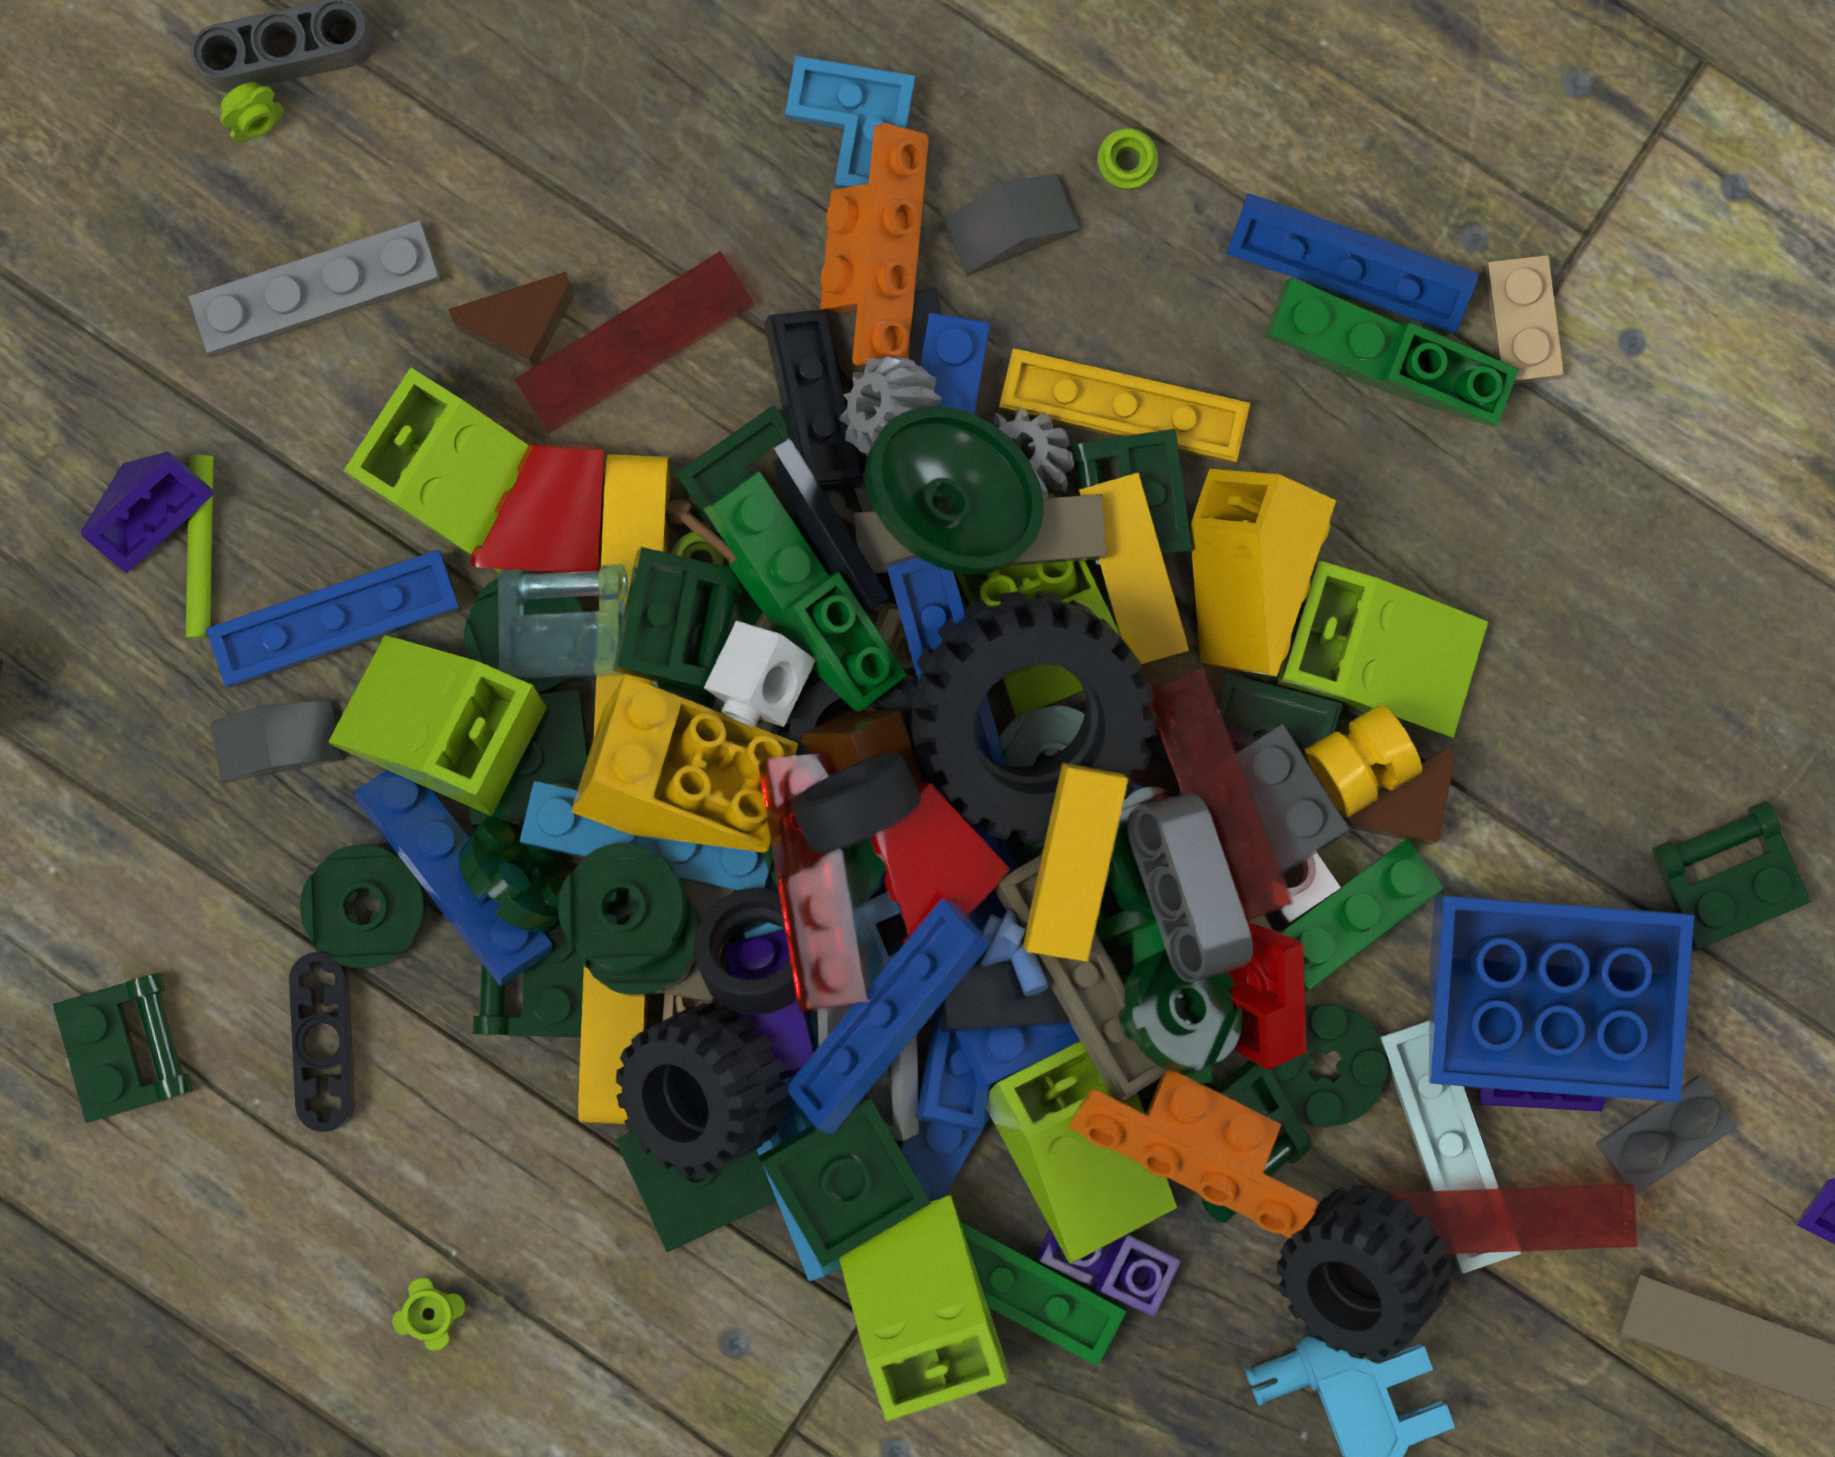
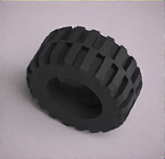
[906,591,1156,843]

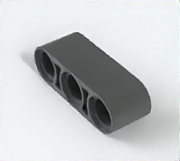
[191,0,373,92]
[1127,793,1253,982]

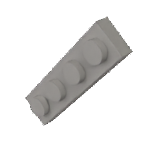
[188,220,441,357]

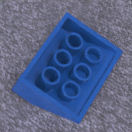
[1429,895,1694,1103]

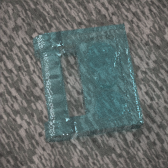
[498,564,628,680]

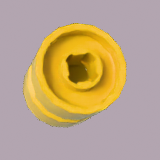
[1305,705,1423,818]

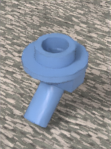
[980,908,1048,996]

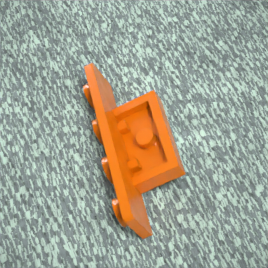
[820,123,929,367]
[1069,1070,1318,1239]

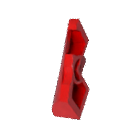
[471,443,604,572]
[870,782,1010,944]
[1228,922,1306,1070]

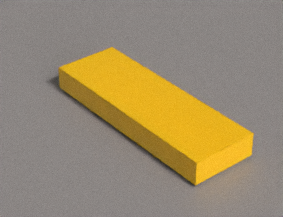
[1079,473,1190,665]
[1022,763,1128,962]

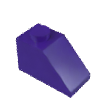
[725,929,816,1080]

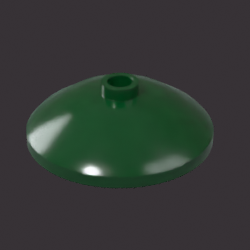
[865,406,1044,574]

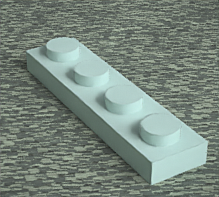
[1380,1020,1521,1274]

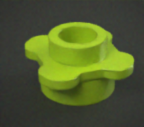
[220,82,284,143]
[392,1277,465,1351]

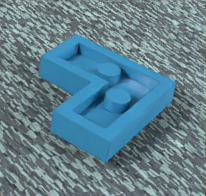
[785,55,915,189]

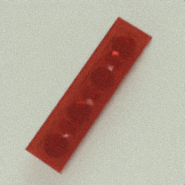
[514,251,754,434]
[1149,668,1294,922]
[758,753,867,1012]
[1391,1183,1637,1254]

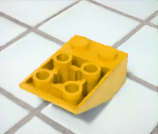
[1190,469,1336,677]
[571,675,798,853]

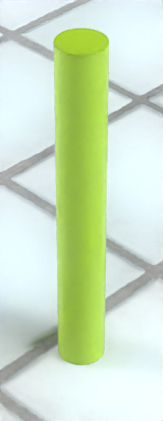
[185,455,214,639]

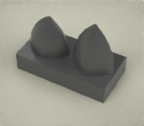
[1596,1075,1737,1196]

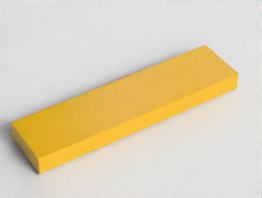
[999,348,1250,465]

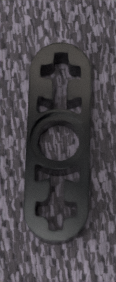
[289,952,355,1132]

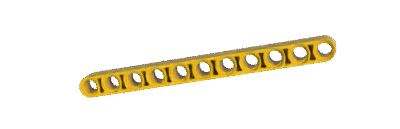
[578,454,670,1125]

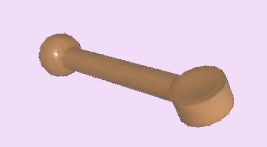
[667,499,736,568]

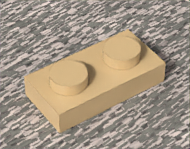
[1485,255,1564,384]

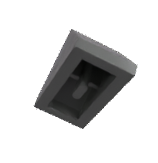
[944,174,1079,276]
[211,700,344,783]

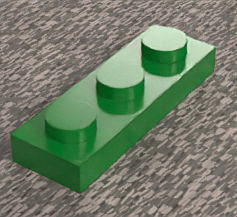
[1280,839,1444,992]
[961,1220,1127,1367]

